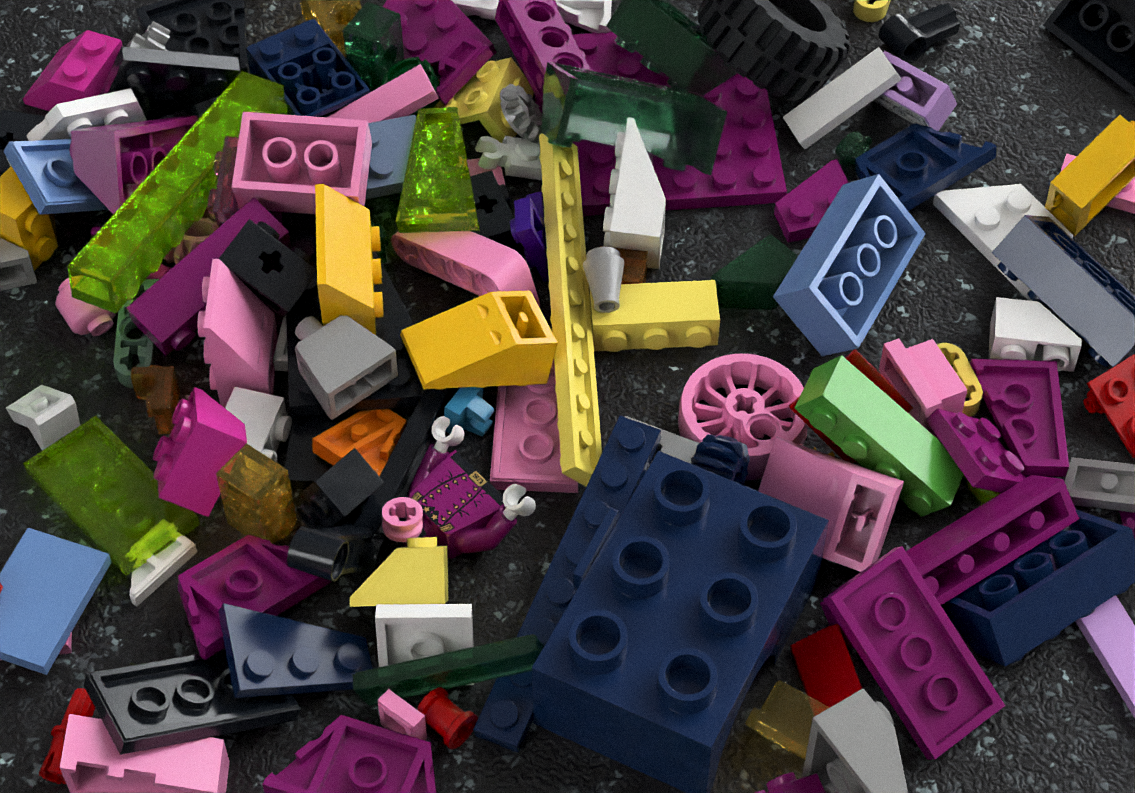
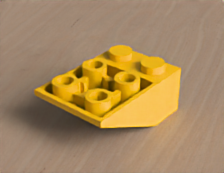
[400,291,558,390]

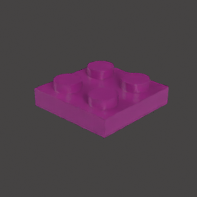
[926,409,1026,493]

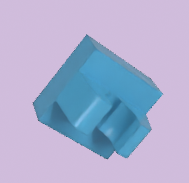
[444,387,494,436]

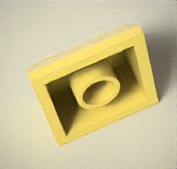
[350,537,449,607]

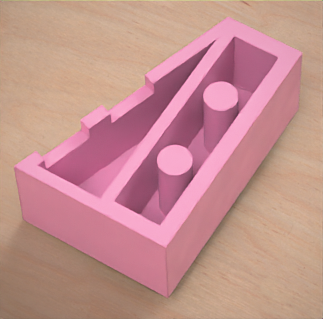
[60,714,230,793]

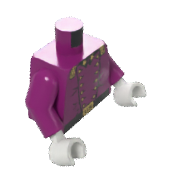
[402,416,536,558]

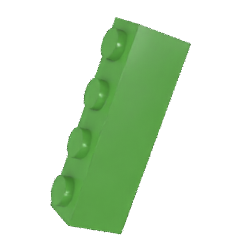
[794,355,964,517]

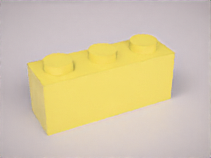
[589,280,720,352]

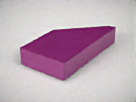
[436,35,494,105]

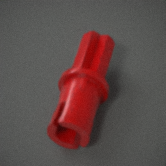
[39,688,95,784]

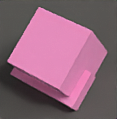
[879,338,968,439]

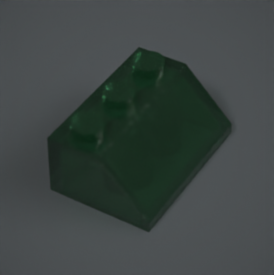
[606,0,737,95]

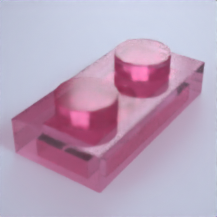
[208,136,239,228]

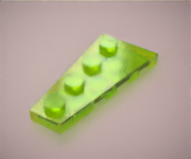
[396,107,480,233]

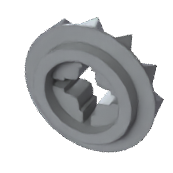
[500,84,547,143]

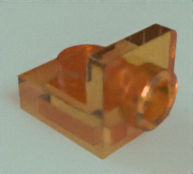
[131,365,180,434]

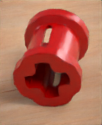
[417,686,478,750]

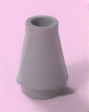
[583,247,625,313]

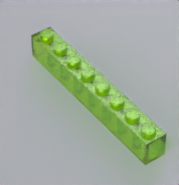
[67,71,288,314]

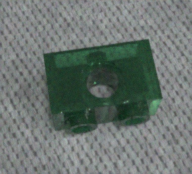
[343,1,404,92]

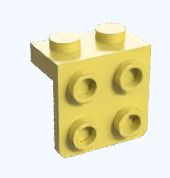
[428,57,534,143]

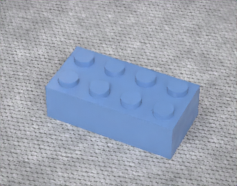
[773,174,926,356]

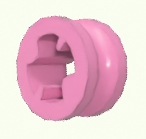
[382,497,423,542]

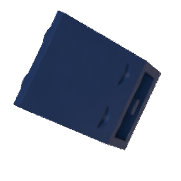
[246,18,371,117]

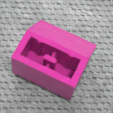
[153,387,247,517]

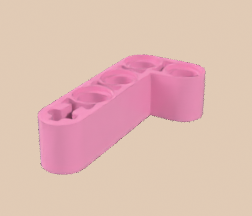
[391,212,540,307]

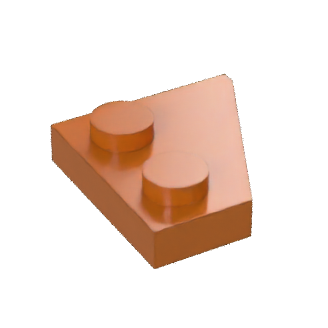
[312,409,407,477]

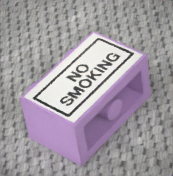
[873,50,957,131]

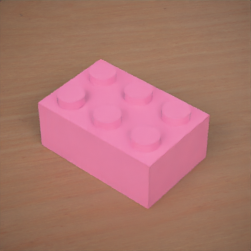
[231,112,372,214]

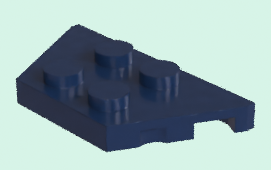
[855,123,997,211]

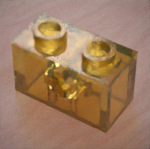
[216,443,297,544]

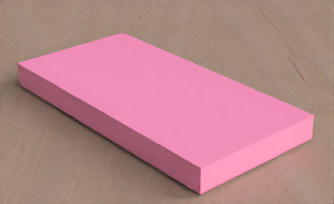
[490,359,578,493]

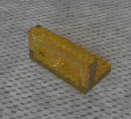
[745,681,830,760]

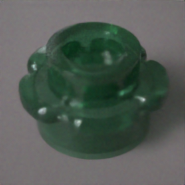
[835,131,872,167]

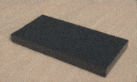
[84,650,301,755]

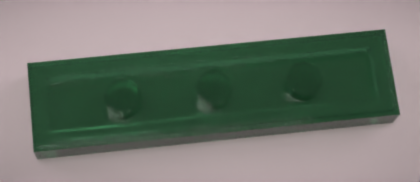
[352,634,544,706]

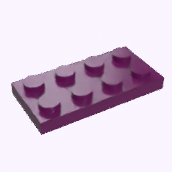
[823,546,1006,760]

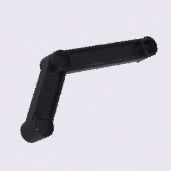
[287,388,460,582]

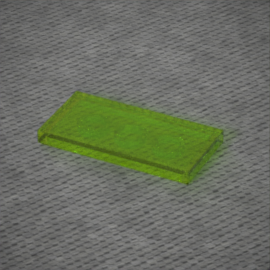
[23,416,200,576]

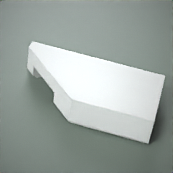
[130,521,197,607]

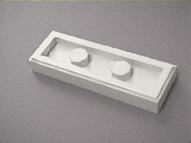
[783,47,902,149]

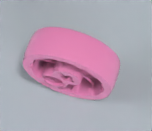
[678,354,808,480]

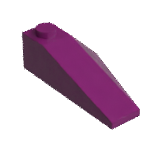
[69,115,200,215]

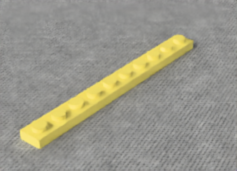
[539,128,602,487]

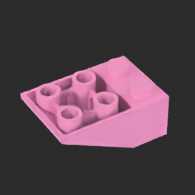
[197,259,279,407]
[758,437,904,572]

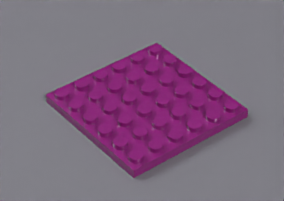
[534,26,787,216]

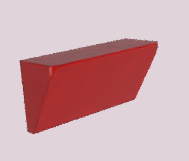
[790,624,862,717]

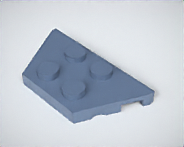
[365,115,417,199]

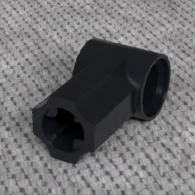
[879,3,960,64]

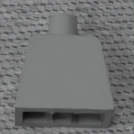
[295,315,398,420]

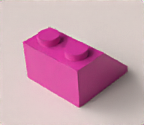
[23,30,123,111]

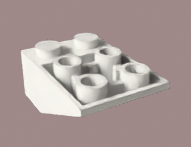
[603,118,666,269]

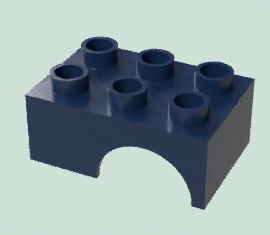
[532,451,829,793]

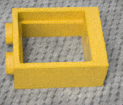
[1045,115,1135,237]

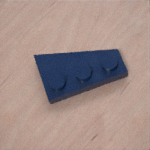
[218,603,375,698]

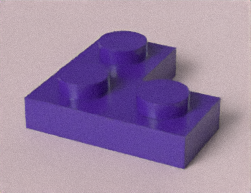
[510,191,549,282]

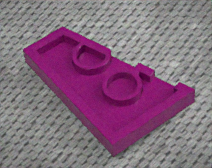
[970,359,1069,477]

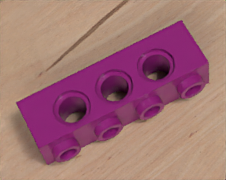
[495,0,602,122]

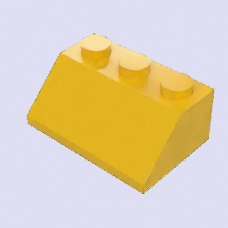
[315,184,384,335]

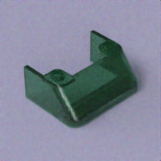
[541,62,727,175]

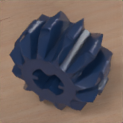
[691,434,750,485]

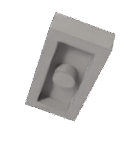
[1064,457,1135,513]

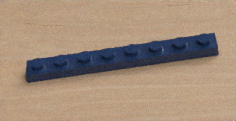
[473,416,661,753]

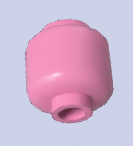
[55,272,119,336]

